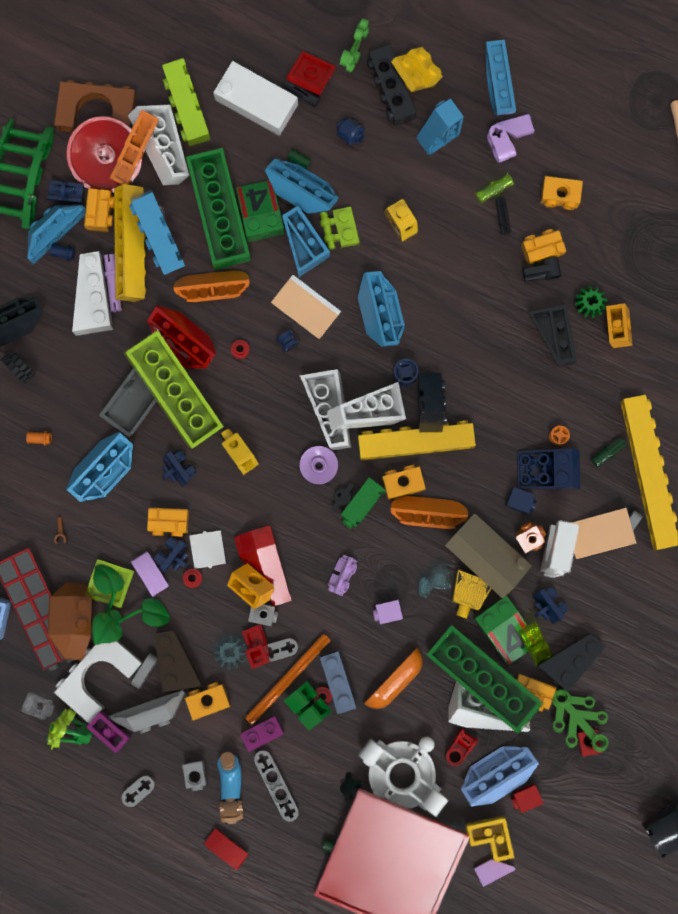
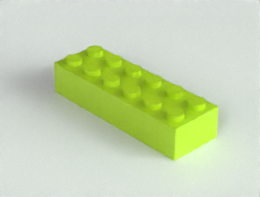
[124,330,224,449]

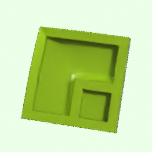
[87,559,134,609]

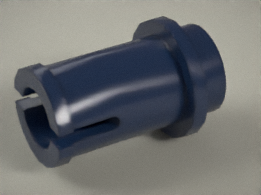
[50,244,75,261]

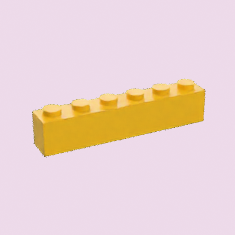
[114,184,146,302]
[358,421,476,460]

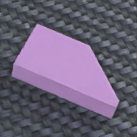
[496,114,535,138]
[474,859,515,887]

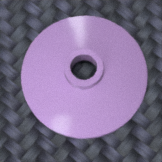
[300,446,338,484]

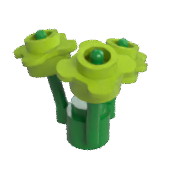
[46,707,92,750]

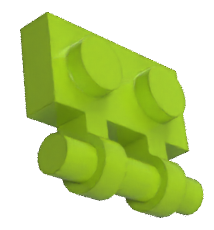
[320,206,359,250]

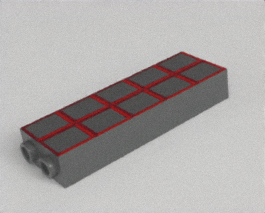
[0,548,74,672]

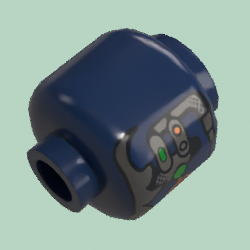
[337,117,365,145]

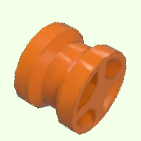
[549,426,570,446]

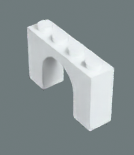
[540,521,579,578]
[54,641,143,723]

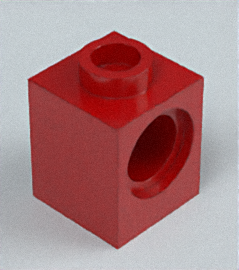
[576,726,602,757]
[511,784,543,813]

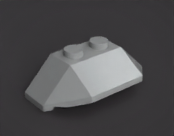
[108,689,186,734]

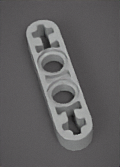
[254,750,299,822]

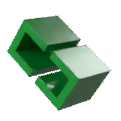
[284,681,332,731]

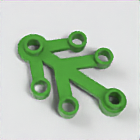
[340,18,370,72]
[552,689,608,752]

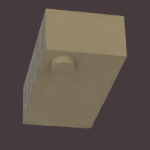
[445,513,532,599]

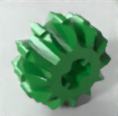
[575,286,608,319]

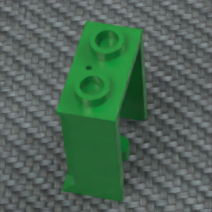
[341,478,387,529]

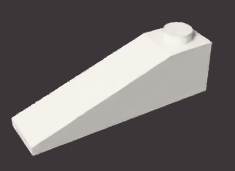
[449,681,530,732]

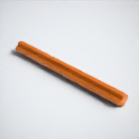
[245,634,330,725]

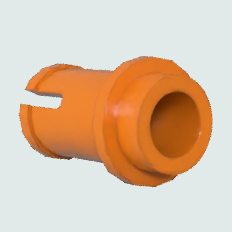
[26,431,52,446]

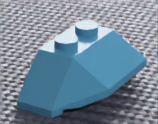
[265,159,338,213]
[27,205,86,265]
[358,271,405,347]
[66,432,133,502]

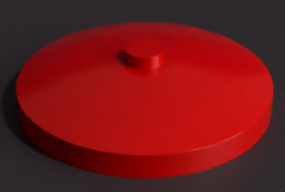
[66,116,143,192]

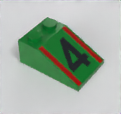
[236,180,284,242]
[474,596,539,666]

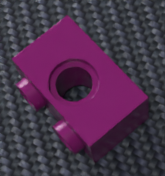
[87,711,132,753]
[240,715,284,752]

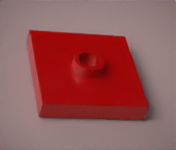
[286,51,336,95]

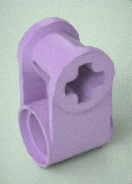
[487,124,516,163]

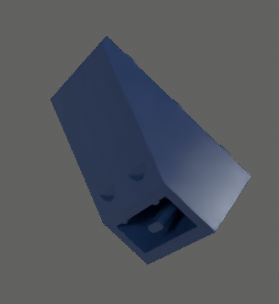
[517,448,580,490]

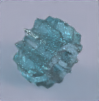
[214,636,246,669]

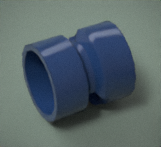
[393,359,419,387]

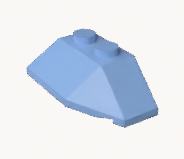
[461,746,538,806]

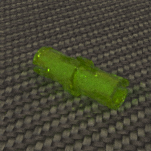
[476,174,514,204]

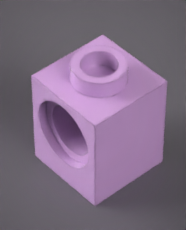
[373,600,403,624]

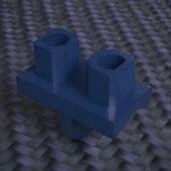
[47,180,84,204]
[162,450,196,487]
[154,537,188,572]
[533,587,568,624]

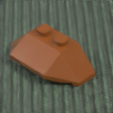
[48,582,92,660]

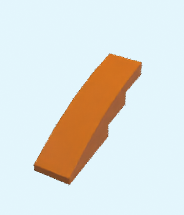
[110,110,159,185]

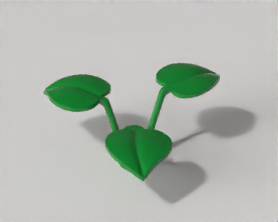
[92,565,170,645]

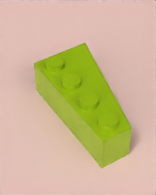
[162,58,211,147]

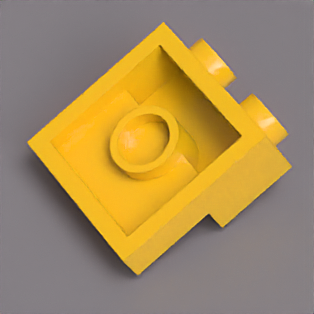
[391,47,443,92]

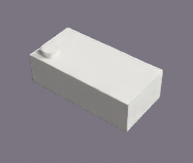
[214,61,298,136]

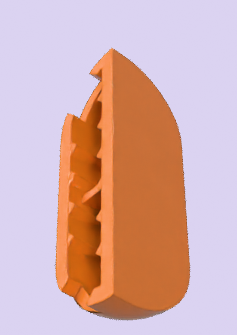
[173,270,249,302]
[391,496,468,529]
[363,647,423,709]

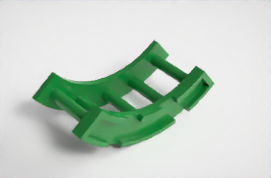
[0,119,54,229]

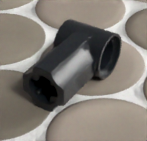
[522,257,562,282]

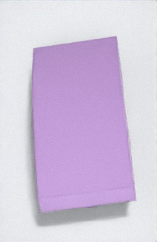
[130,551,169,597]

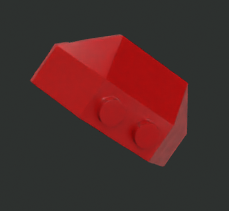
[147,305,216,369]

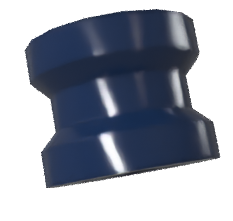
[276,329,300,353]

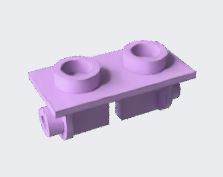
[327,555,358,597]

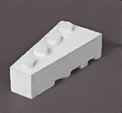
[128,105,189,185]
[72,251,113,336]
[300,369,351,450]
[327,382,406,430]

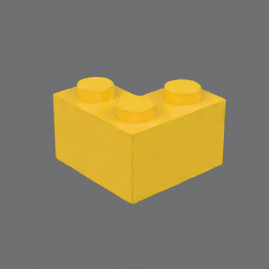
[465,815,514,862]

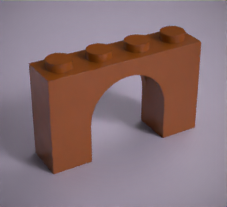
[54,80,137,133]

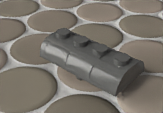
[99,368,157,438]

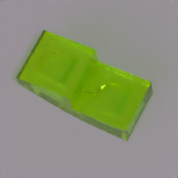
[518,622,552,665]

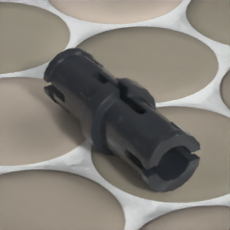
[283,80,321,108]

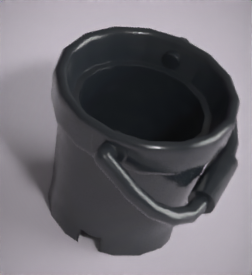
[642,795,678,859]

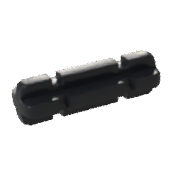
[496,198,511,235]

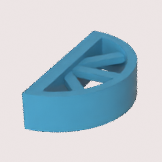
[485,39,516,116]

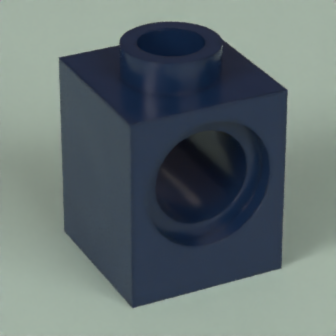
[505,487,537,515]

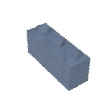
[320,652,356,714]

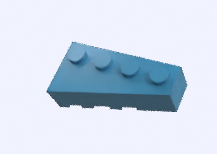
[129,190,185,275]

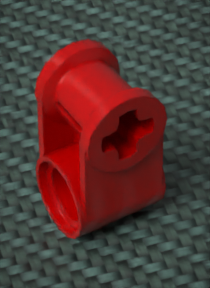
[445,728,479,766]

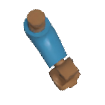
[217,752,243,824]

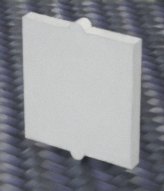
[189,530,226,569]

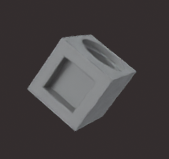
[182,760,207,791]

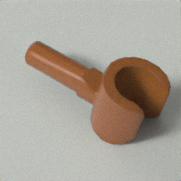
[54,517,67,544]

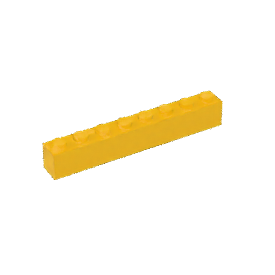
[620,395,678,551]

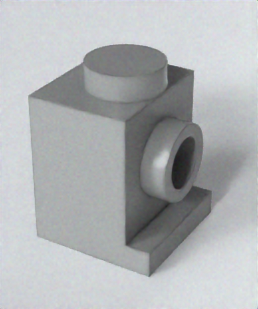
[248,605,278,626]

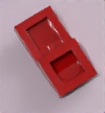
[242,624,270,669]
[204,828,249,870]

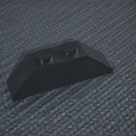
[0,297,42,347]

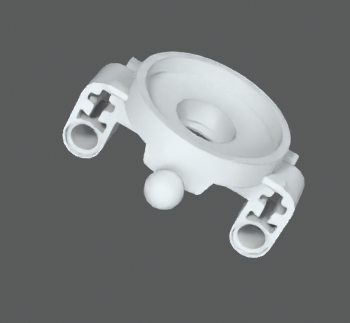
[358,737,448,816]

